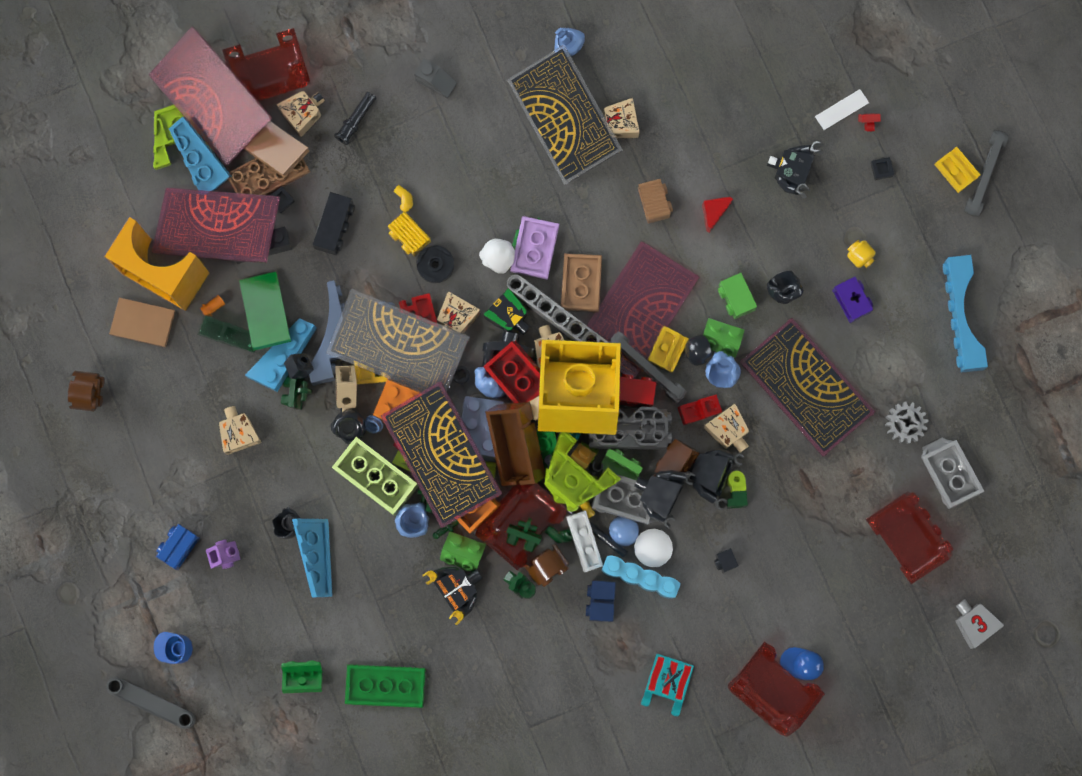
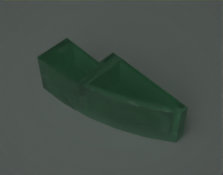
[197,315,255,353]

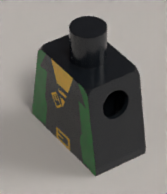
[484,288,531,335]

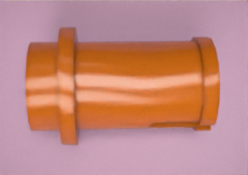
[200,295,225,317]

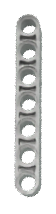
[507,275,609,343]

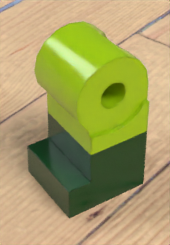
[726,471,748,509]

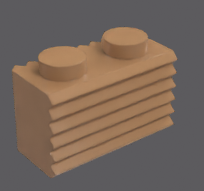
[638,179,673,224]

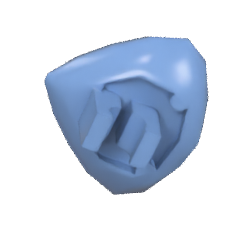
[555,28,585,58]

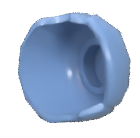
[609,516,639,546]

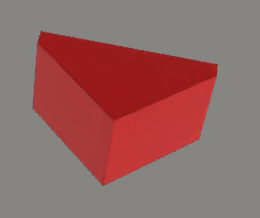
[702,197,733,233]

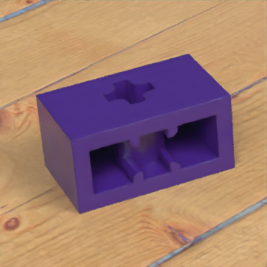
[832,277,873,323]

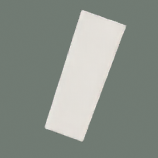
[815,89,869,130]

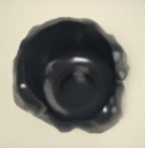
[767,270,804,304]
[330,410,366,444]

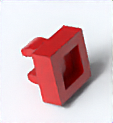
[858,113,881,132]

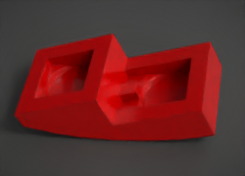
[677,394,722,426]

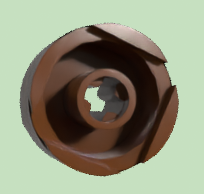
[68,371,105,412]
[524,544,569,587]

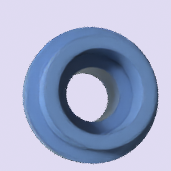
[365,415,384,433]

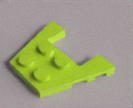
[153,103,218,170]
[544,432,621,509]

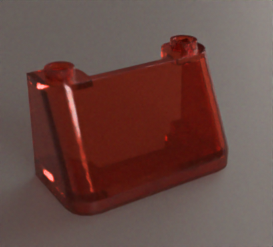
[475,483,567,571]
[728,641,825,737]

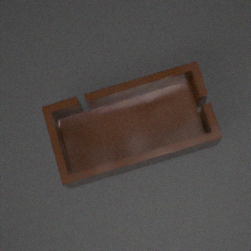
[485,402,546,486]

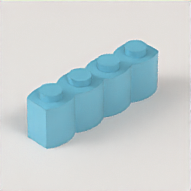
[601,556,680,599]

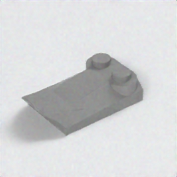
[921,437,984,509]
[592,470,657,525]

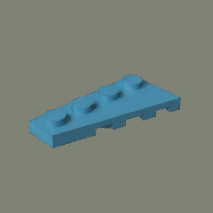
[245,318,317,392]
[292,519,332,598]

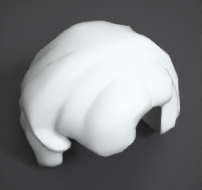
[479,239,515,274]

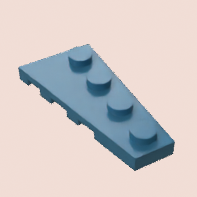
[169,117,231,196]

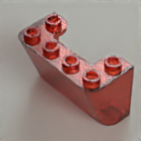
[222,28,310,102]
[866,491,954,584]

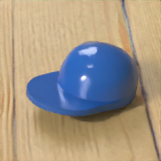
[154,632,193,664]
[780,647,824,681]

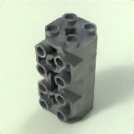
[589,407,672,449]

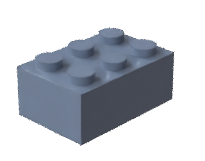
[460,396,503,462]

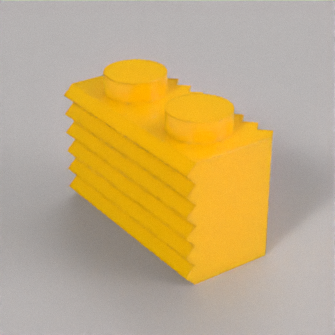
[388,211,431,257]

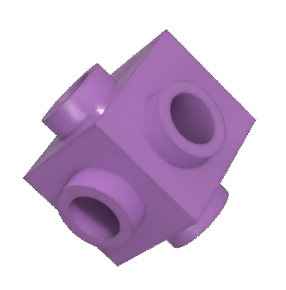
[206,540,241,569]

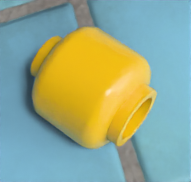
[847,240,876,268]

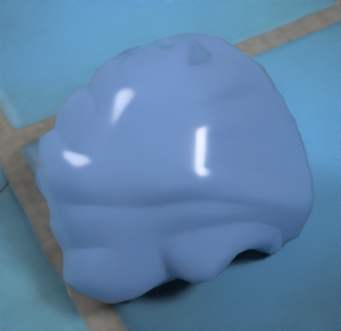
[705,351,741,388]
[474,367,506,399]
[395,502,430,538]

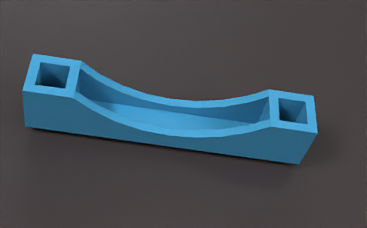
[943,255,988,372]

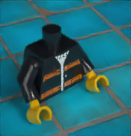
[423,567,483,625]

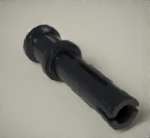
[334,91,376,145]

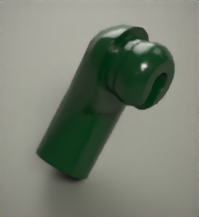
[545,525,573,543]

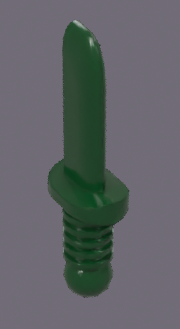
[432,518,459,539]

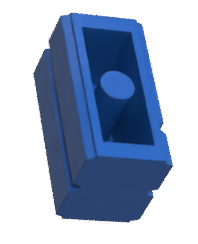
[156,524,200,570]

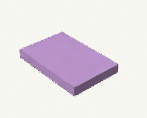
[510,216,559,280]

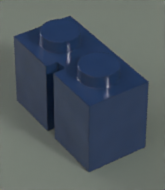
[586,581,616,622]

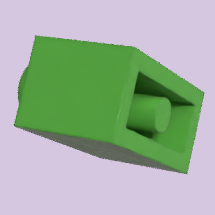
[718,273,757,320]

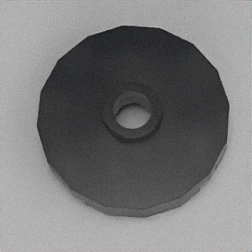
[416,245,454,283]

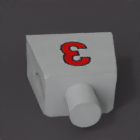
[955,599,1004,649]

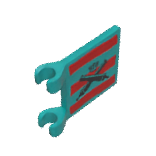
[641,654,694,716]

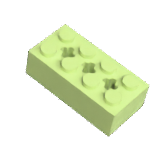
[332,437,418,516]

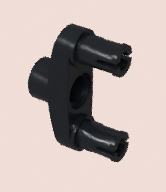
[481,332,536,367]

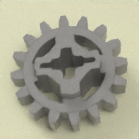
[885,402,928,444]

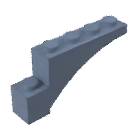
[309,280,348,386]

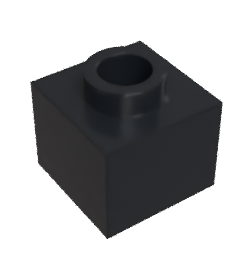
[284,353,314,379]
[714,548,739,573]

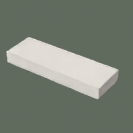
[566,511,603,572]

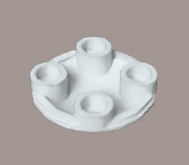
[634,529,673,567]

